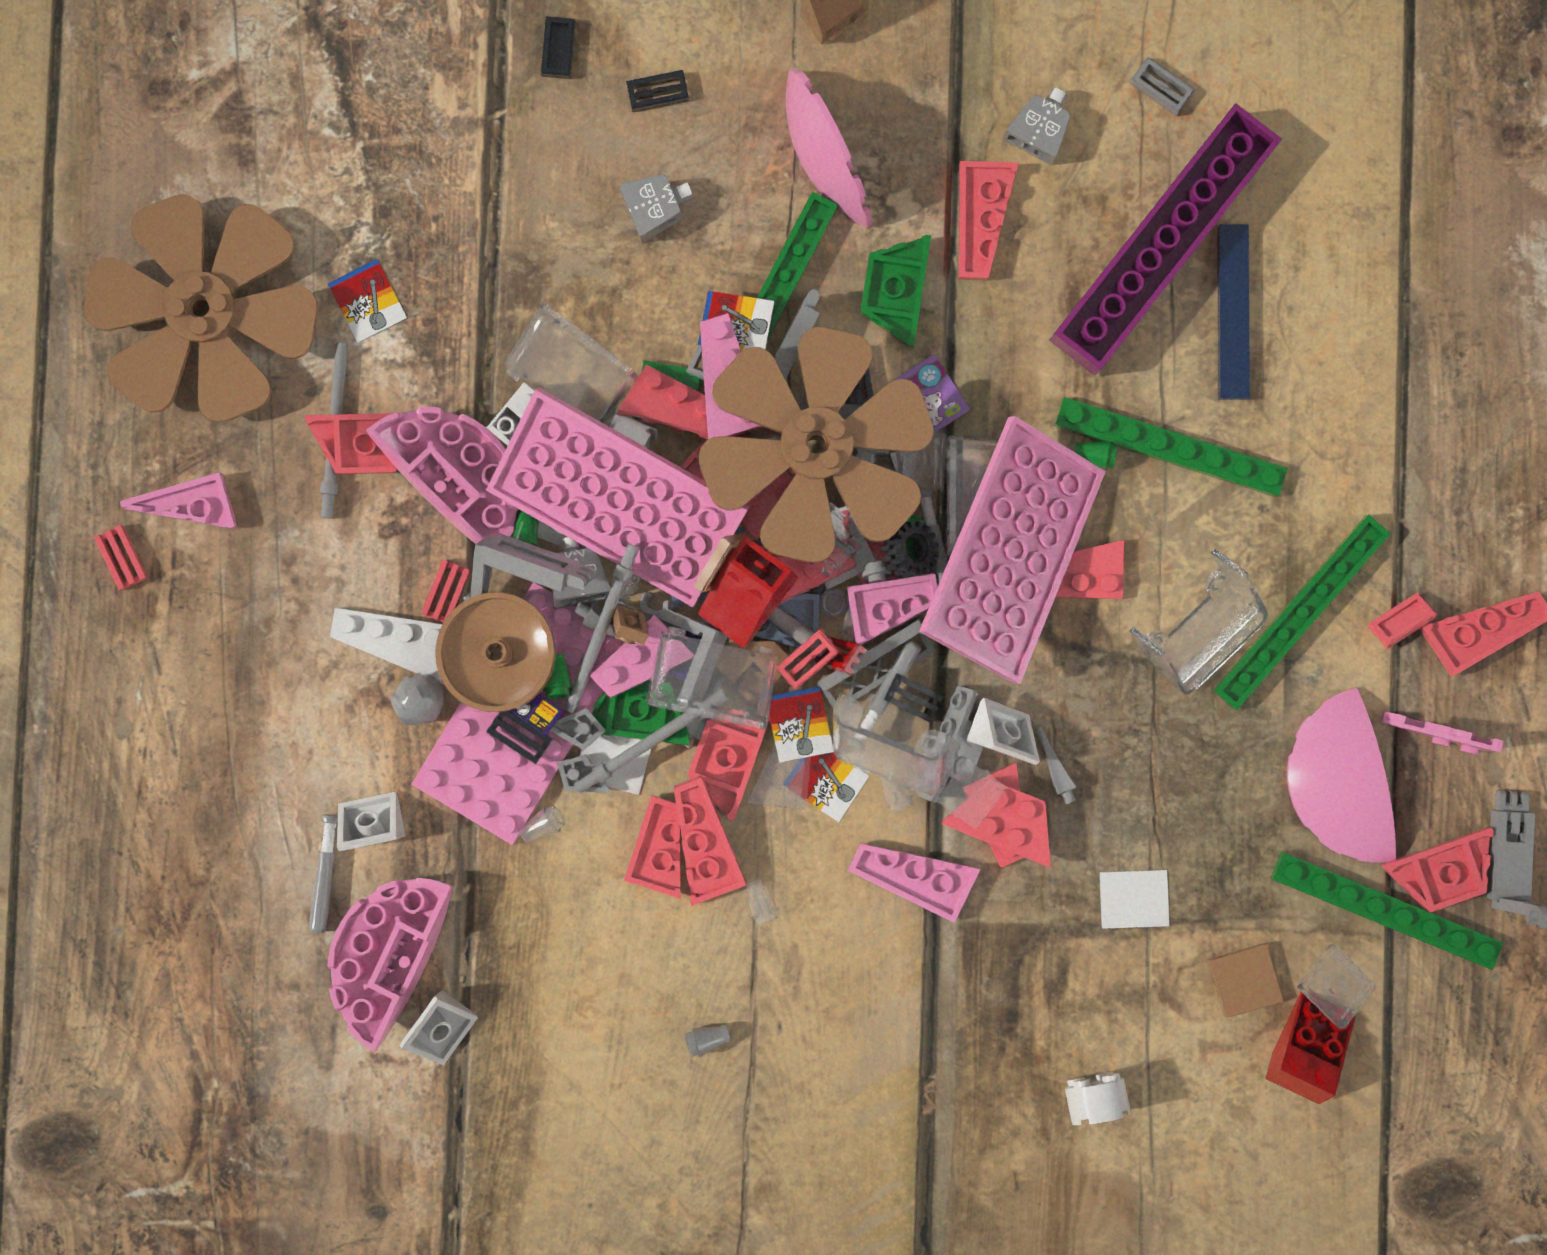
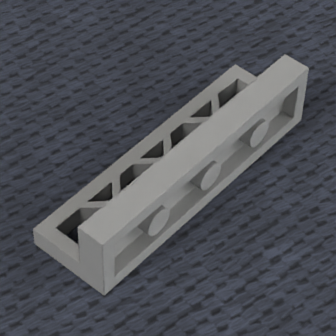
[817,620,935,712]

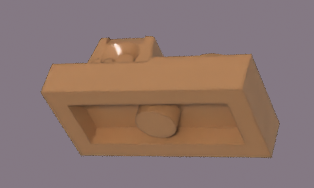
[613,603,649,645]

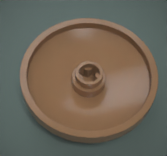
[435,592,556,712]

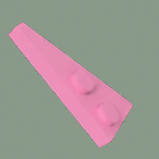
[120,472,238,529]
[1380,711,1504,755]

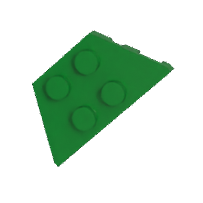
[860,235,931,348]
[592,680,692,746]

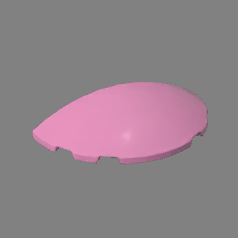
[786,67,872,229]
[366,407,519,544]
[1287,688,1396,863]
[327,878,453,1052]

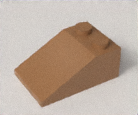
[801,0,869,44]

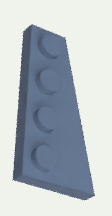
[701,592,819,651]

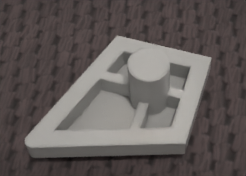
[550,708,606,750]
[557,754,610,793]

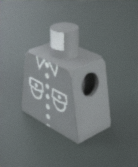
[1003,88,1071,165]
[619,174,693,243]
[553,537,611,609]

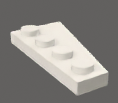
[330,608,444,684]

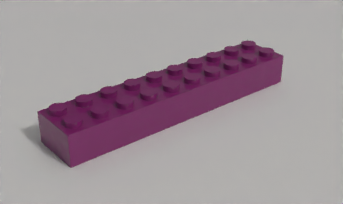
[1049,103,1282,376]

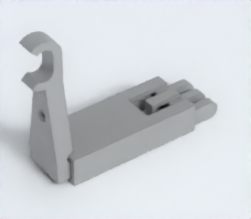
[773,289,820,410]
[463,533,596,601]
[1487,790,1547,928]

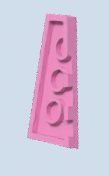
[700,313,763,440]
[847,843,980,923]

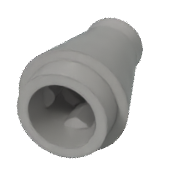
[685,1024,730,1057]

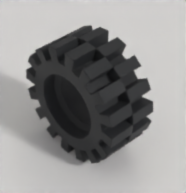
[882,521,939,577]

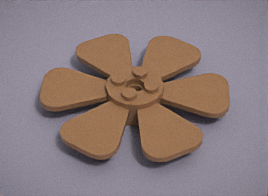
[84,194,318,423]
[698,327,934,563]

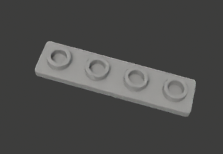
[916,686,983,803]

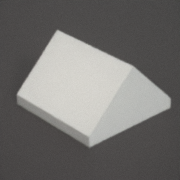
[967,698,1040,765]
[337,792,406,851]
[399,990,478,1066]

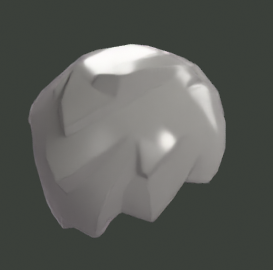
[391,673,444,725]

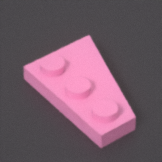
[847,574,938,645]
[590,615,694,698]

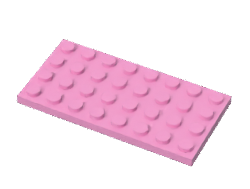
[486,387,749,607]
[919,416,1106,684]
[411,582,625,845]

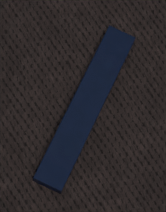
[1217,224,1250,400]

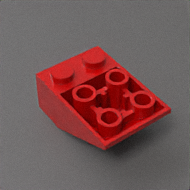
[698,536,799,649]
[1265,991,1356,1104]

